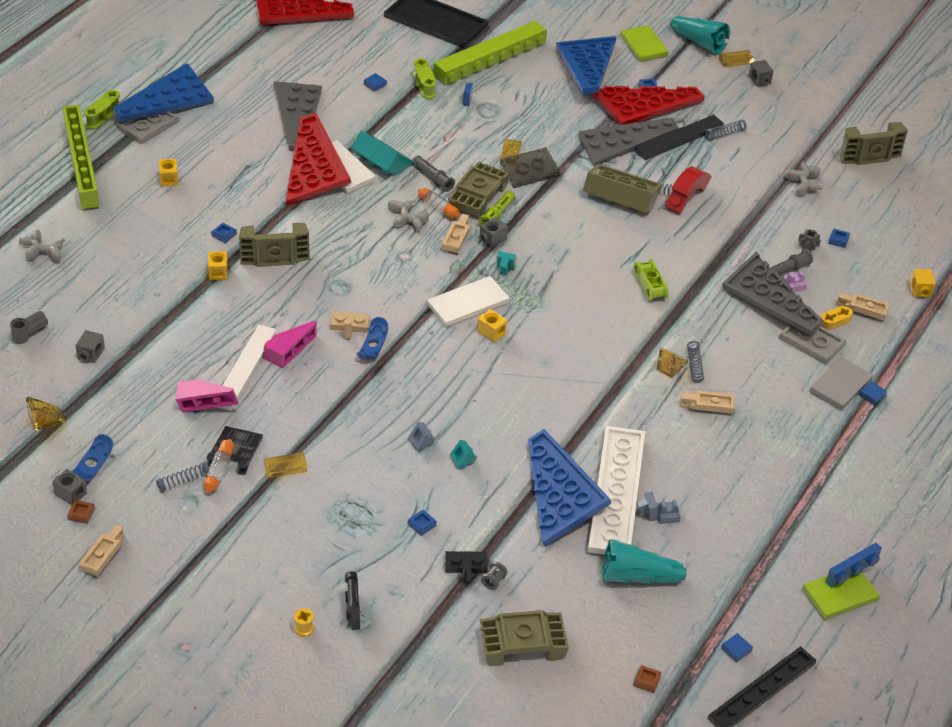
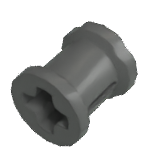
[481,561,508,590]

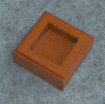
[67,500,95,524]
[633,665,662,693]

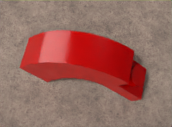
[665,166,712,214]

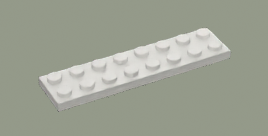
[588,426,645,555]

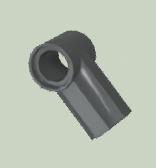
[10,311,48,343]

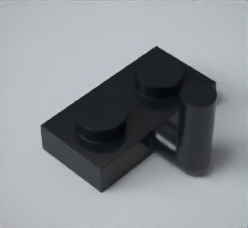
[445,551,488,583]

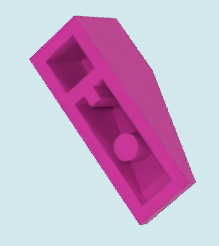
[263,321,317,368]
[176,379,239,412]

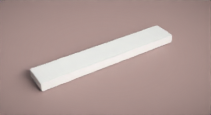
[217,325,276,411]

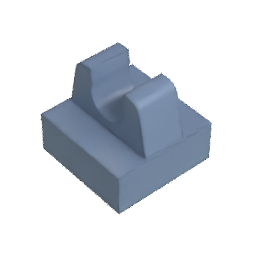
[408,422,436,450]
[636,491,659,521]
[656,500,681,524]

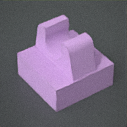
[783,270,807,292]

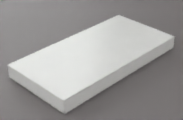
[332,140,376,193]
[427,276,509,327]

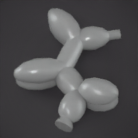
[786,162,823,196]
[388,199,429,231]
[19,230,65,262]

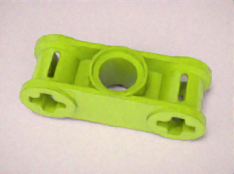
[414,58,436,99]
[84,90,120,130]
[633,259,668,301]

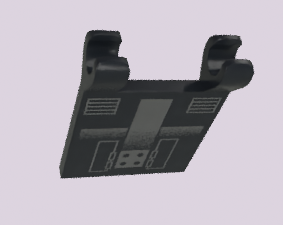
[207,426,263,474]

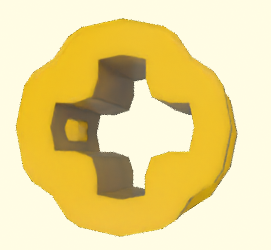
[294,608,314,637]

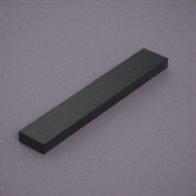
[635,115,724,160]
[708,646,817,727]

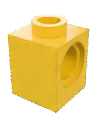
[159,159,178,186]
[208,251,228,280]
[910,269,935,297]
[477,309,508,343]

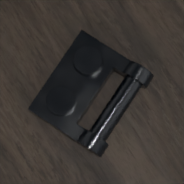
[345,571,360,630]

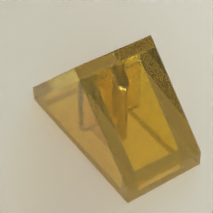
[656,347,689,378]
[26,396,65,431]

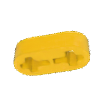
[821,306,853,330]

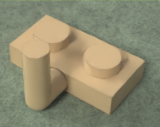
[330,311,370,339]

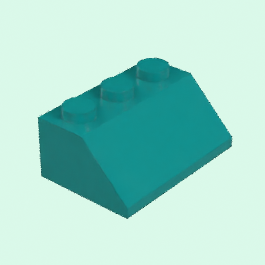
[351,130,414,175]

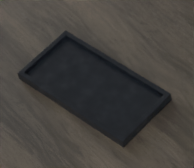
[384,0,488,48]

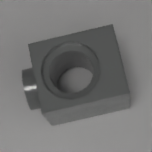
[748,60,774,86]
[479,217,508,248]
[75,330,105,363]
[52,469,87,505]

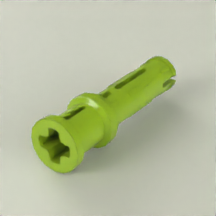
[479,190,515,225]

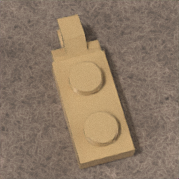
[441,214,470,253]
[836,292,890,321]
[680,390,735,414]
[78,525,124,577]

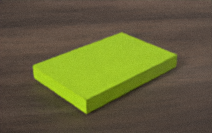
[620,25,669,62]
[802,572,880,620]

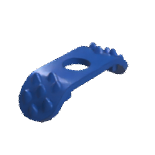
[356,317,388,360]
[71,434,114,482]

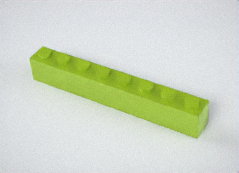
[433,21,547,85]
[62,104,100,209]

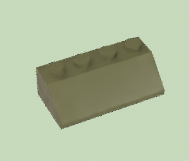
[583,164,663,213]

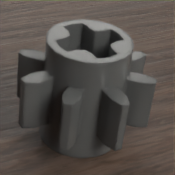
[798,229,821,251]

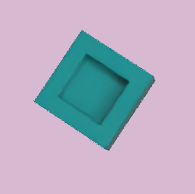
[497,251,516,275]
[450,440,477,469]

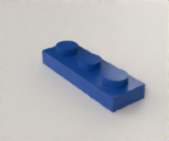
[826,543,882,588]

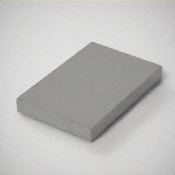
[118,112,179,145]
[779,324,847,365]
[809,357,873,410]

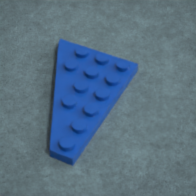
[556,36,616,95]
[113,63,214,122]
[528,429,612,547]

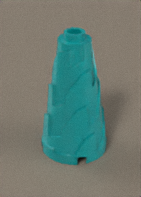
[670,16,730,54]
[602,539,687,584]

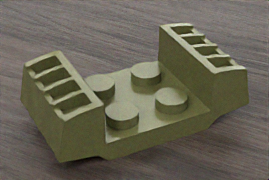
[840,122,908,165]
[448,161,510,218]
[239,223,310,267]
[480,610,569,666]

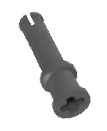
[412,155,455,192]
[770,249,813,275]

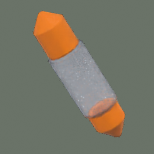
[418,188,459,220]
[203,439,235,494]

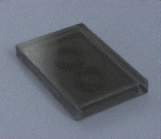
[500,147,561,189]

